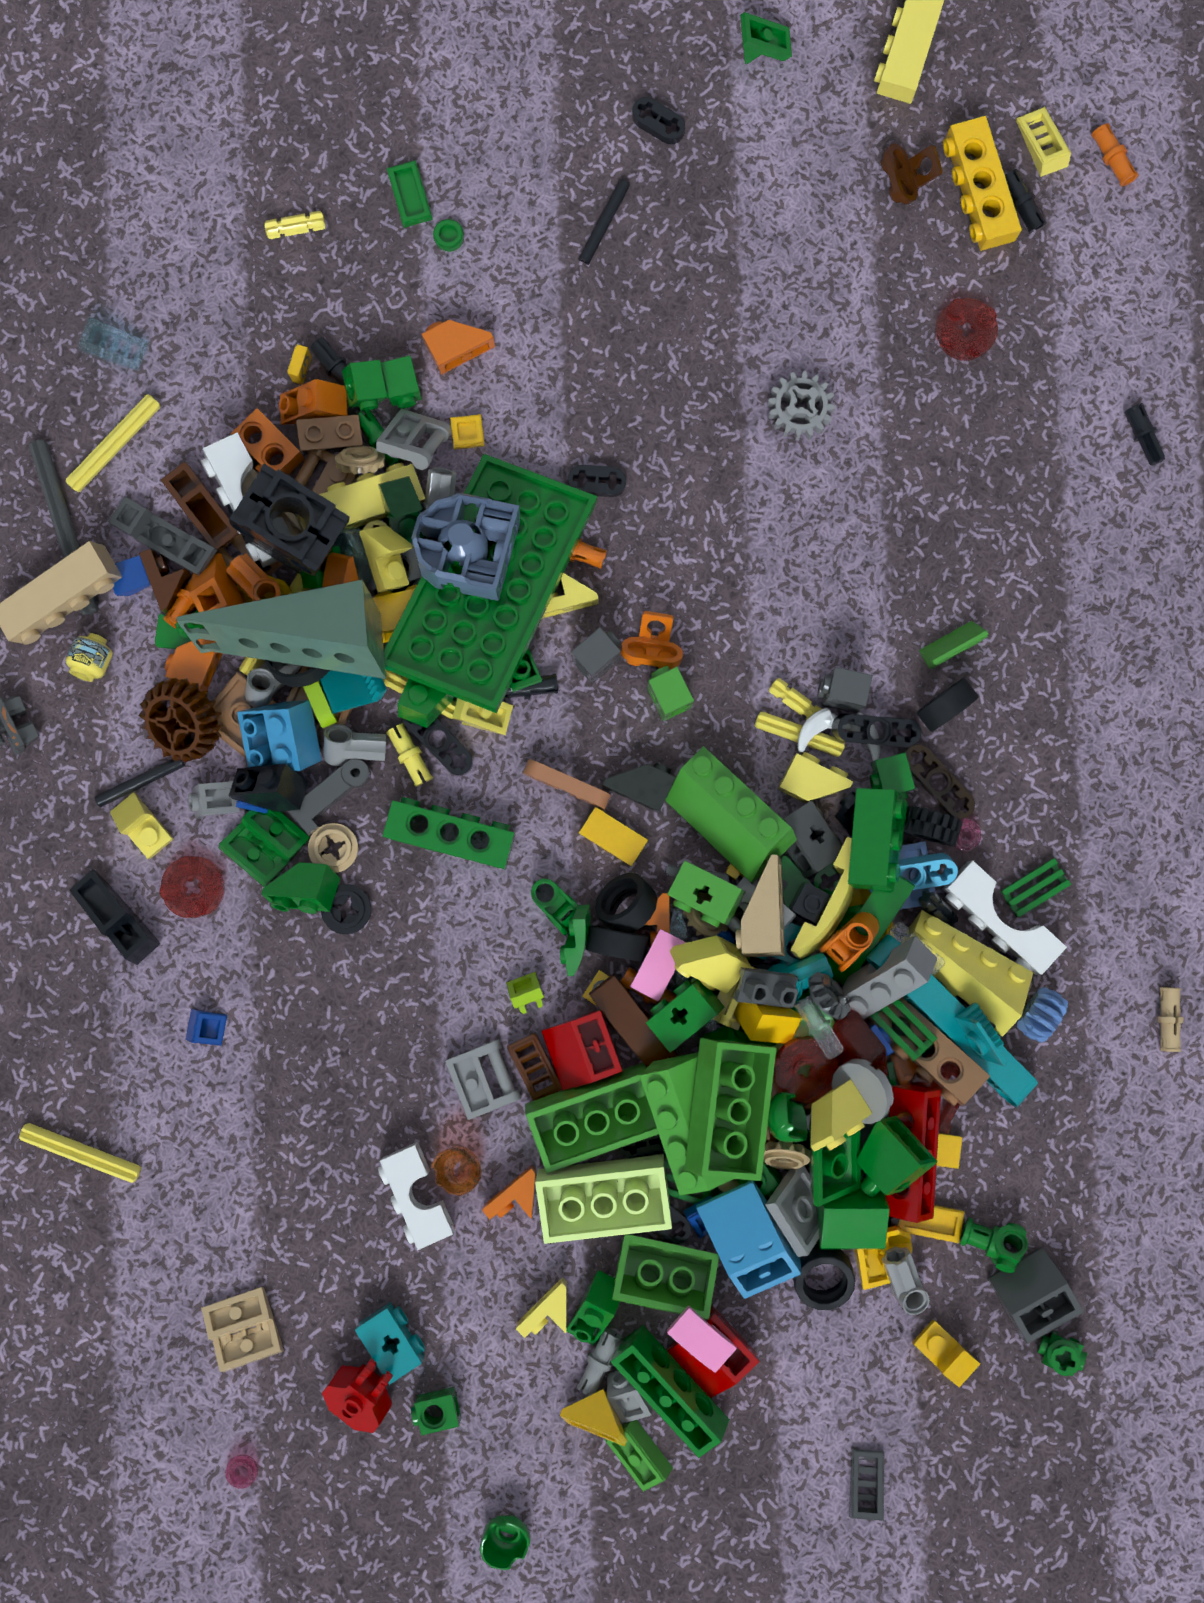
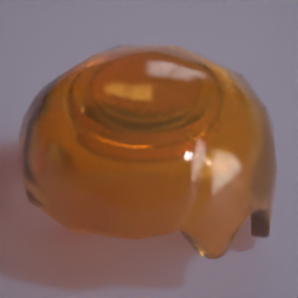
[431,1146,482,1196]

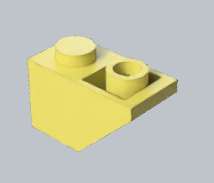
[777,752,853,803]
[670,935,750,994]
[811,1079,872,1152]

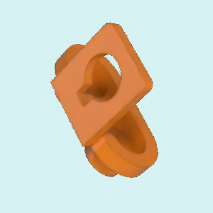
[621,611,683,670]

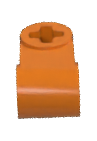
[818,912,880,972]

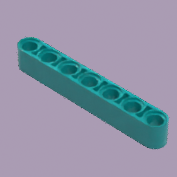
[865,934,1038,1107]

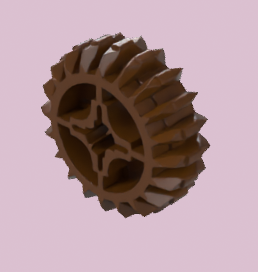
[138,678,223,763]

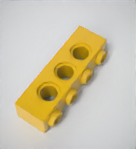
[943,116,1022,251]

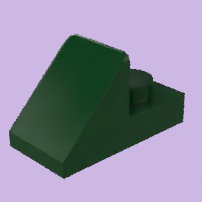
[378,476,426,543]

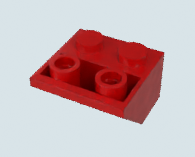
[541,1009,622,1090]
[666,1305,760,1398]

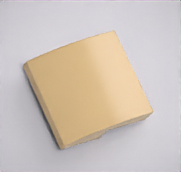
[201,1287,284,1372]

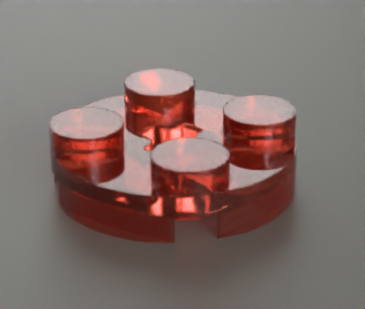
[935,298,998,361]
[159,856,225,918]
[773,1036,838,1103]

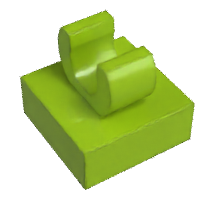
[506,972,544,1014]

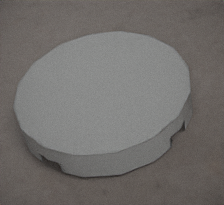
[832,1059,894,1124]

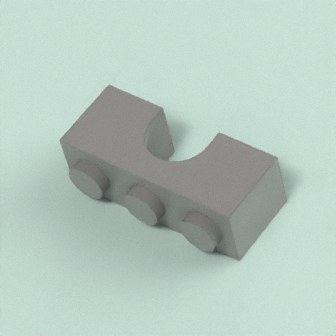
[842,936,937,1022]

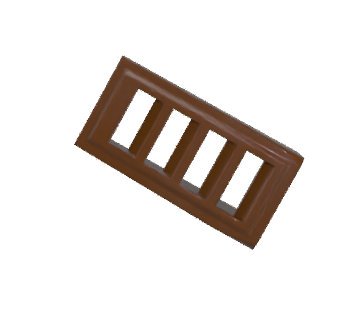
[507,1032,562,1101]

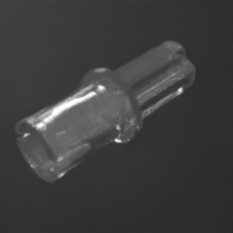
[794,995,844,1059]

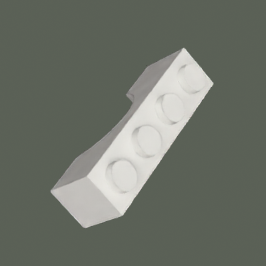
[201,432,292,567]
[942,861,1067,975]

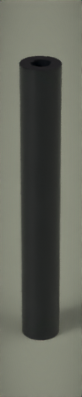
[578,179,630,265]
[94,759,185,808]

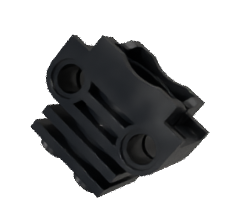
[229,464,350,576]

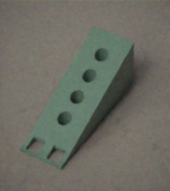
[177,580,386,679]

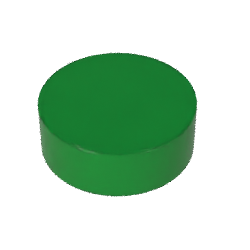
[433,219,464,252]

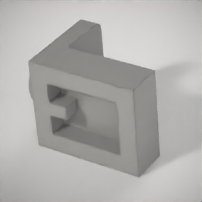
[188,781,239,819]
[607,1371,652,1424]

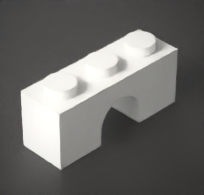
[378,1142,456,1250]

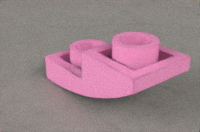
[630,929,686,1002]
[667,1305,737,1373]

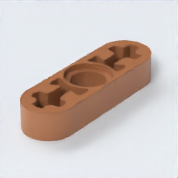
[522,759,611,810]

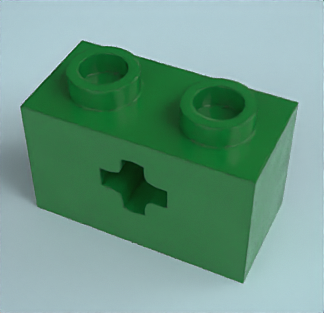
[646,979,724,1053]

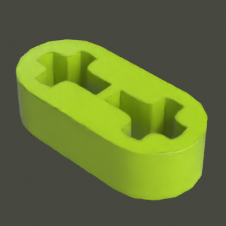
[303,681,338,728]

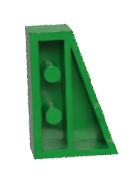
[397,679,454,728]
[848,788,908,891]

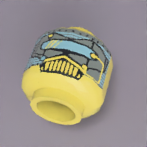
[65,633,113,682]

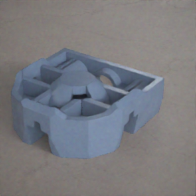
[411,493,520,601]

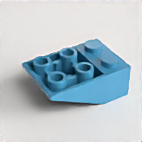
[696,1180,801,1299]

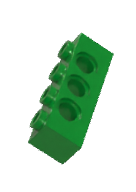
[382,797,516,870]
[610,1325,730,1458]

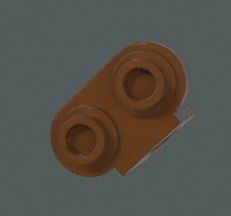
[881,143,943,204]

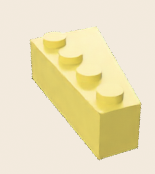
[901,910,1033,1037]

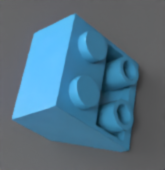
[237,700,322,771]

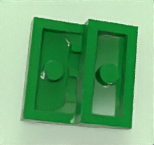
[219,809,310,887]

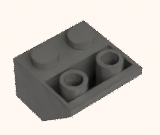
[987,1247,1084,1344]

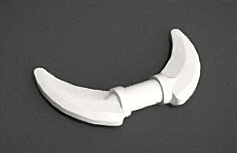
[798,708,881,761]

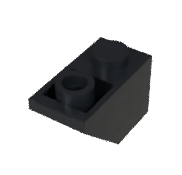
[229,764,308,812]

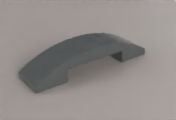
[108,496,217,576]

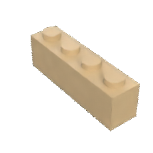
[0,541,122,645]

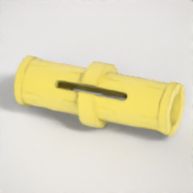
[386,723,433,787]

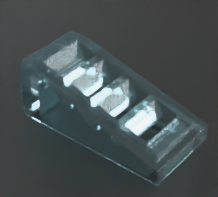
[78,317,149,371]

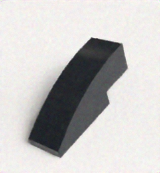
[69,869,160,965]

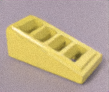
[1016,107,1071,177]

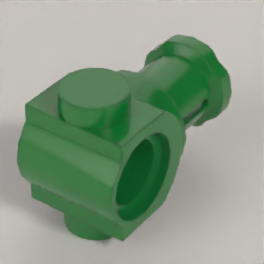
[959,1217,1028,1273]
[1037,1330,1087,1376]

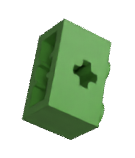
[647,666,694,722]
[667,860,746,928]

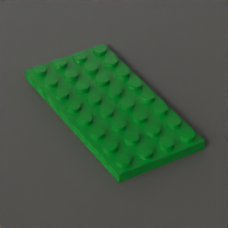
[384,454,597,714]

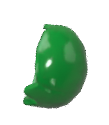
[768,1092,808,1143]
[479,1515,531,1571]

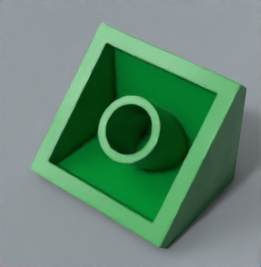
[809,1126,861,1207]
[817,1188,890,1249]

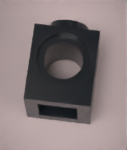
[788,882,831,925]

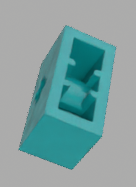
[355,1302,426,1385]

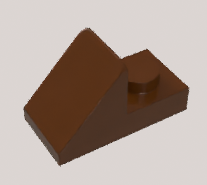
[139,548,192,614]

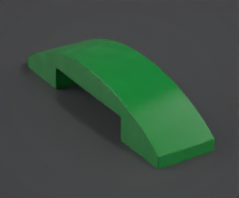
[827,876,915,986]

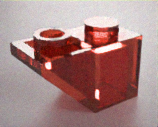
[832,1010,888,1076]

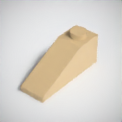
[736,855,785,957]

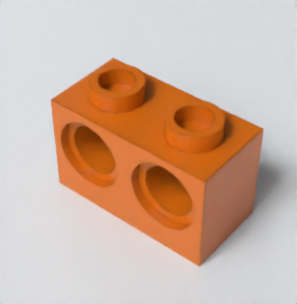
[230,408,305,475]

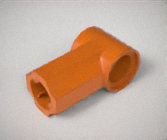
[226,553,283,601]

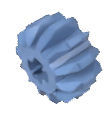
[1017,987,1068,1043]

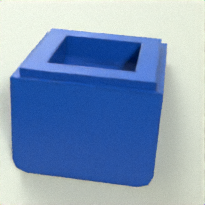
[113,555,151,596]
[185,1008,227,1046]

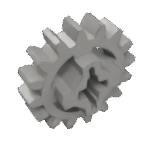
[767,371,835,441]

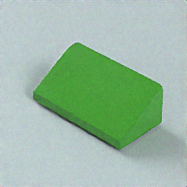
[919,621,989,669]
[605,1420,673,1492]

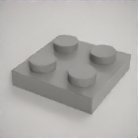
[765,1165,819,1257]

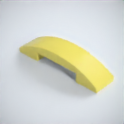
[791,837,855,960]

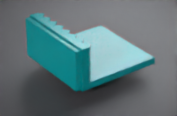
[319,670,387,714]
[955,1003,1007,1067]

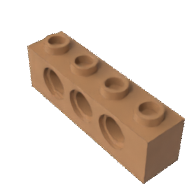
[866,997,990,1107]

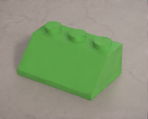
[612,1234,719,1321]

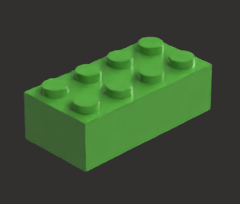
[685,1038,777,1181]

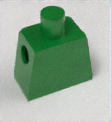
[857,1116,937,1197]

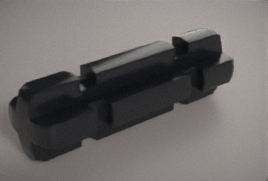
[918,889,958,928]

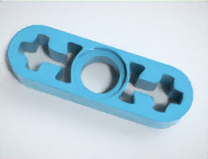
[868,853,958,893]

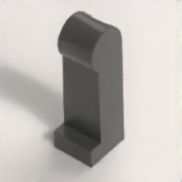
[289,759,371,836]

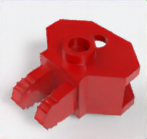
[322,1358,393,1433]

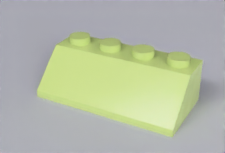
[535,1154,672,1244]

